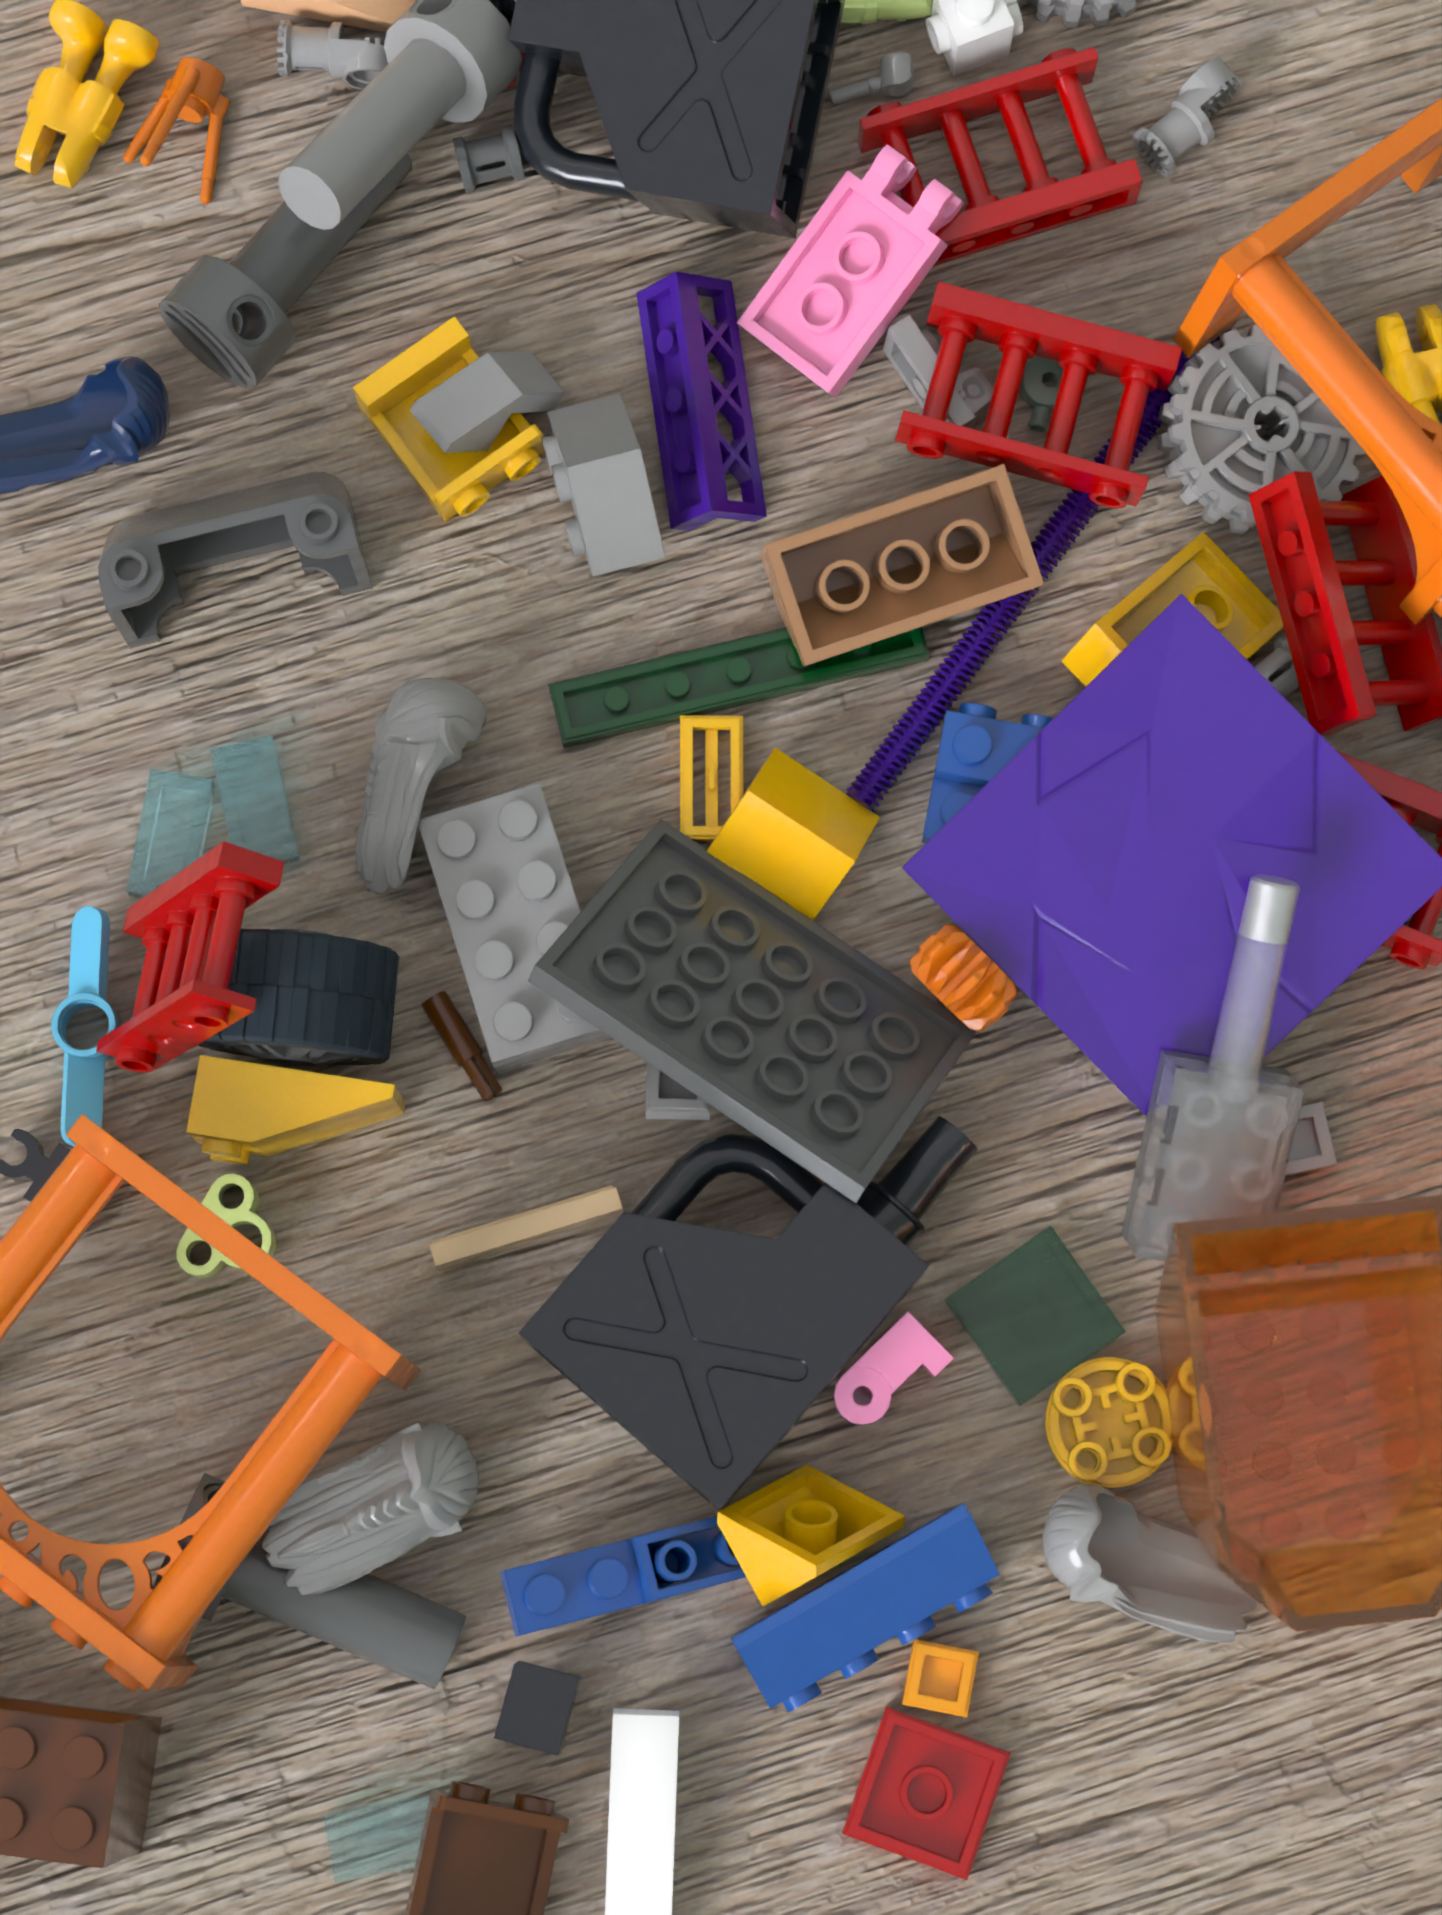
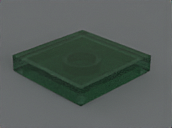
[944,1226,1126,1407]

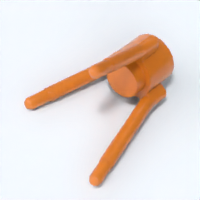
[123,57,231,204]

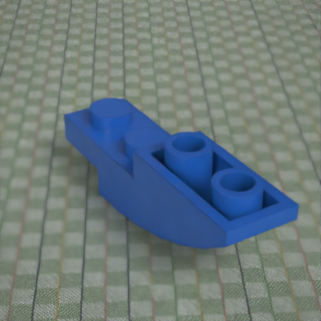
[500,1516,746,1637]

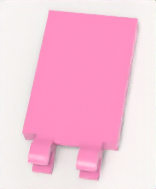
[737,144,964,398]

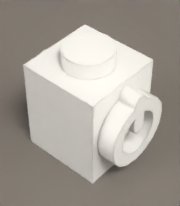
[926,0,1023,76]

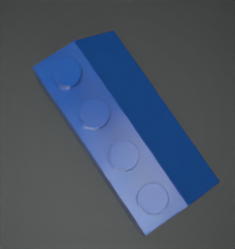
[730,1503,1000,1712]

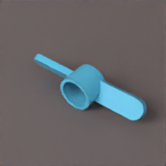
[51,906,123,1147]

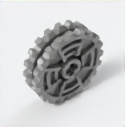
[1157,324,1367,535]

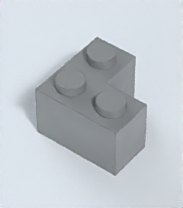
[542,393,665,577]

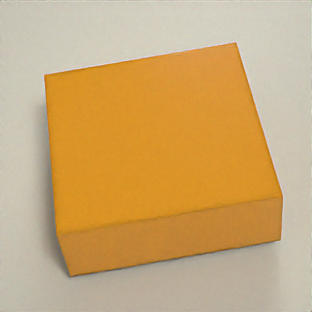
[901,1639,979,1717]

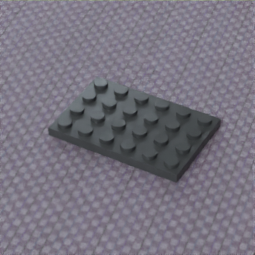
[528,819,977,1203]

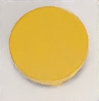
[1044,1357,1176,1488]

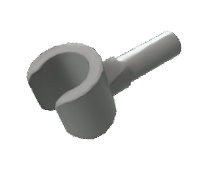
[830,52,914,106]

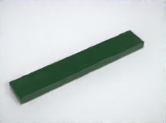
[548,627,929,748]

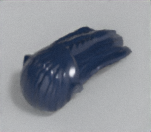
[0,356,170,493]

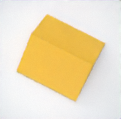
[706,747,880,920]
[717,1464,905,1606]

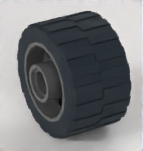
[198,928,399,1067]

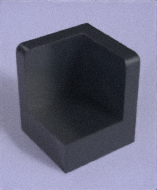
[494,1661,581,1756]

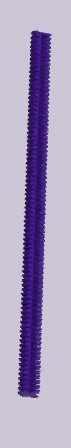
[846,327,1233,812]

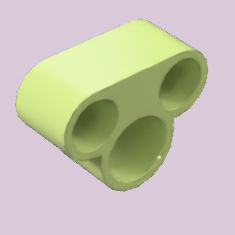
[176,1174,277,1279]

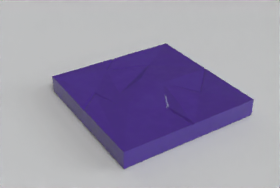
[902,593,1442,1130]

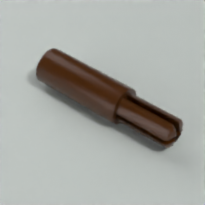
[421,991,502,1101]

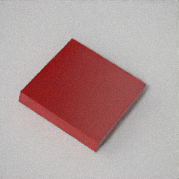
[842,1706,1011,1880]

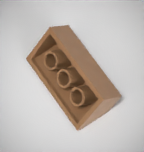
[758,464,1044,666]

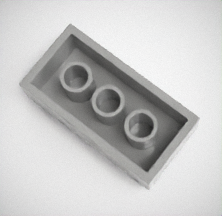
[418,782,611,1074]

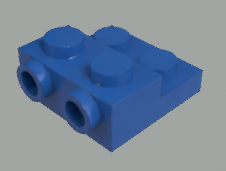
[921,703,1053,843]

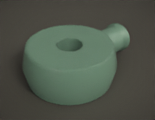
[1020,356,1064,432]

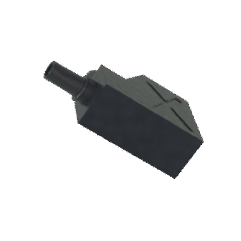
[489,0,845,239]
[519,1116,978,1511]

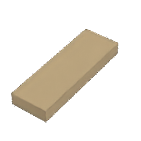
[429,1185,624,1272]

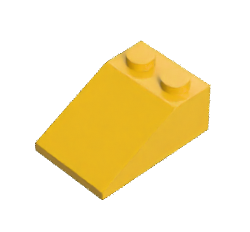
[1061,531,1284,687]
[186,1055,406,1165]

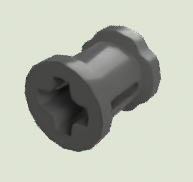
[452,125,525,193]

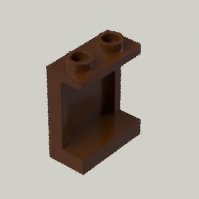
[405,1781,569,1915]

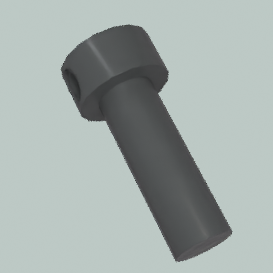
[159,153,412,389]
[152,1473,466,1689]

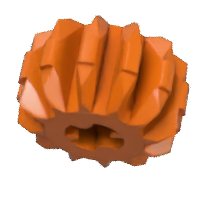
[909,924,1018,1032]

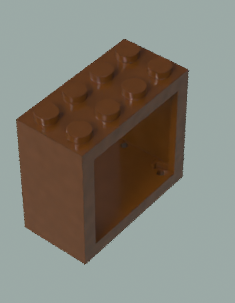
[0,1696,162,1868]

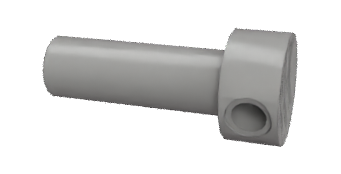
[278,0,521,230]

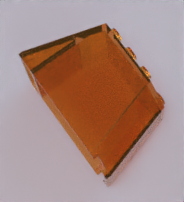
[1155,1195,1442,1632]

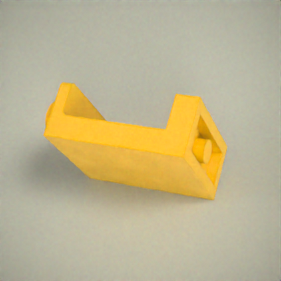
[353,316,544,522]

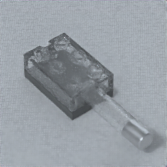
[1121,874,1305,1277]

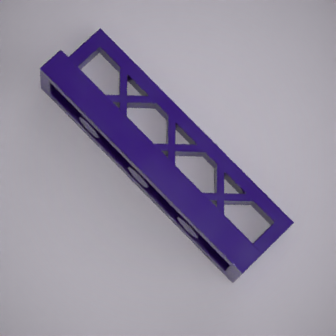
[636,271,767,531]

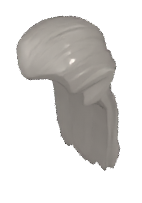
[355,678,487,894]
[262,1421,479,1595]
[1042,1484,1259,1643]

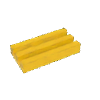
[680,715,743,843]

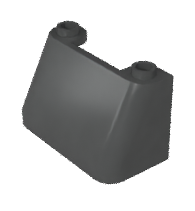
[98,472,373,649]

